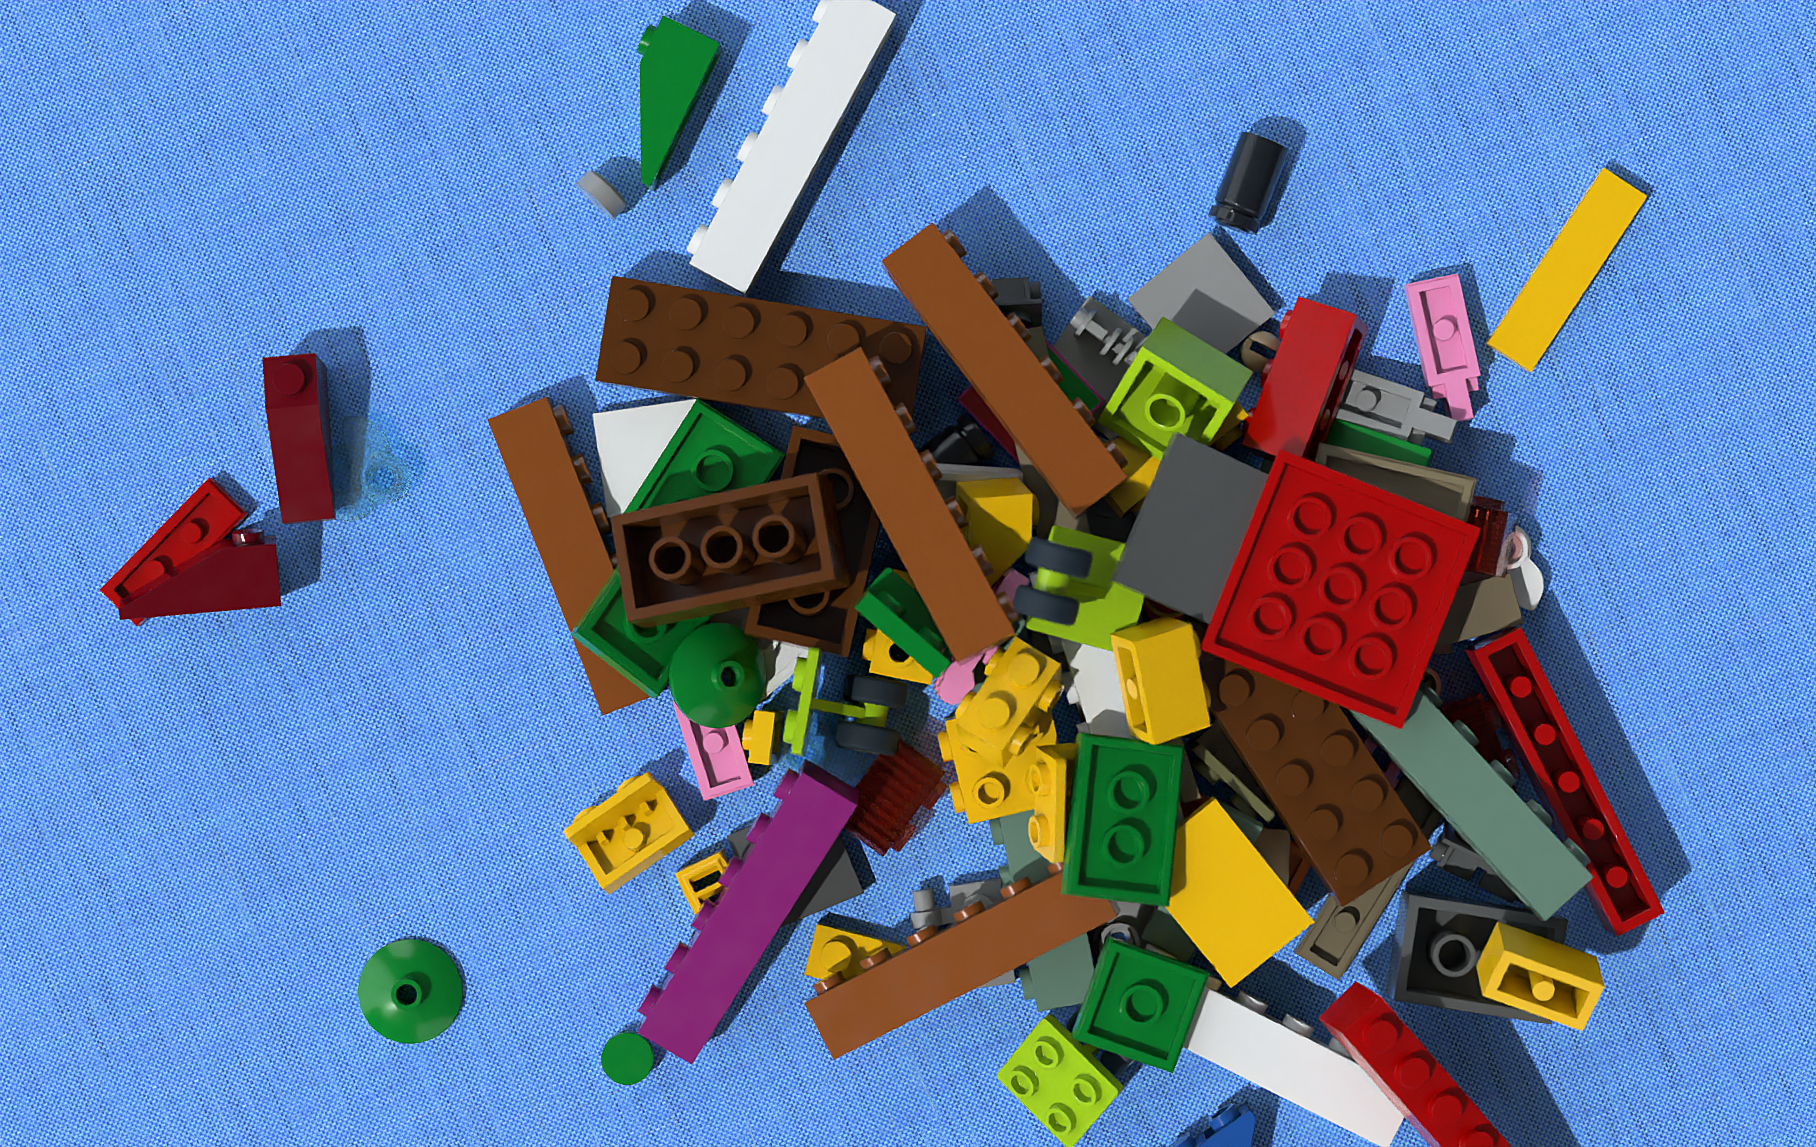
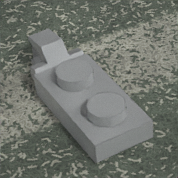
[1335,369,1458,446]

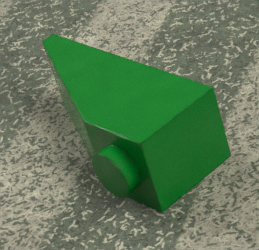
[637,16,723,191]

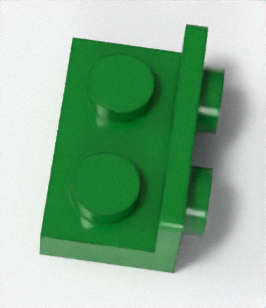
[853,568,952,679]

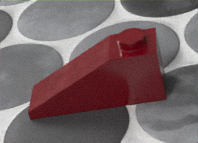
[262,353,336,525]
[119,528,281,620]

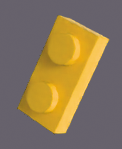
[804,922,910,979]

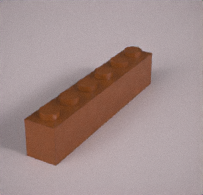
[881,222,1129,520]
[804,347,1020,666]
[488,397,666,716]
[804,861,1121,1060]

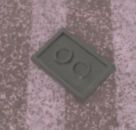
[1110,432,1268,624]

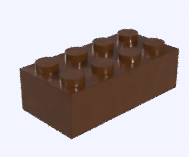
[744,425,881,660]
[610,473,850,628]

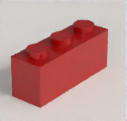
[1242,296,1369,462]

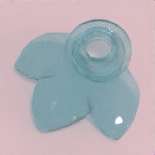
[332,416,411,521]
[777,691,875,781]

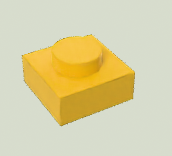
[742,709,784,765]

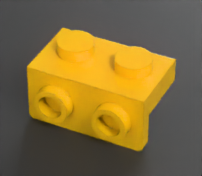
[1028,743,1076,863]
[563,772,695,895]

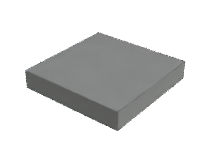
[1127,232,1275,354]

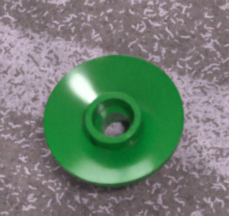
[669,622,766,728]
[358,939,463,1044]

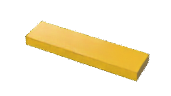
[1485,167,1648,373]

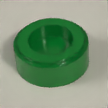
[601,1030,655,1085]

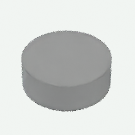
[576,170,627,220]

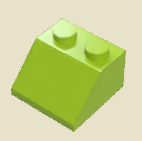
[1097,316,1253,461]

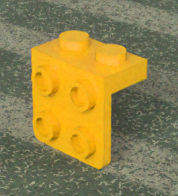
[937,711,1059,824]

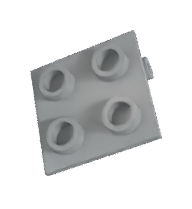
[1053,295,1148,441]

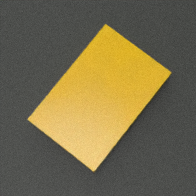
[1166,796,1314,988]

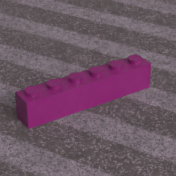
[636,758,860,1065]

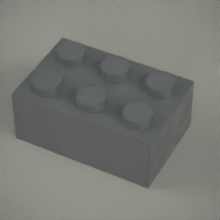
[1386,889,1568,1025]

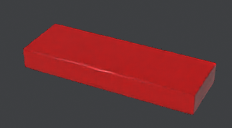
[100,477,250,627]

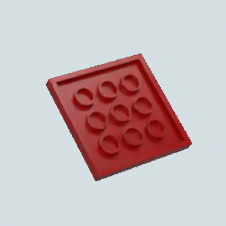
[1200,449,1481,730]

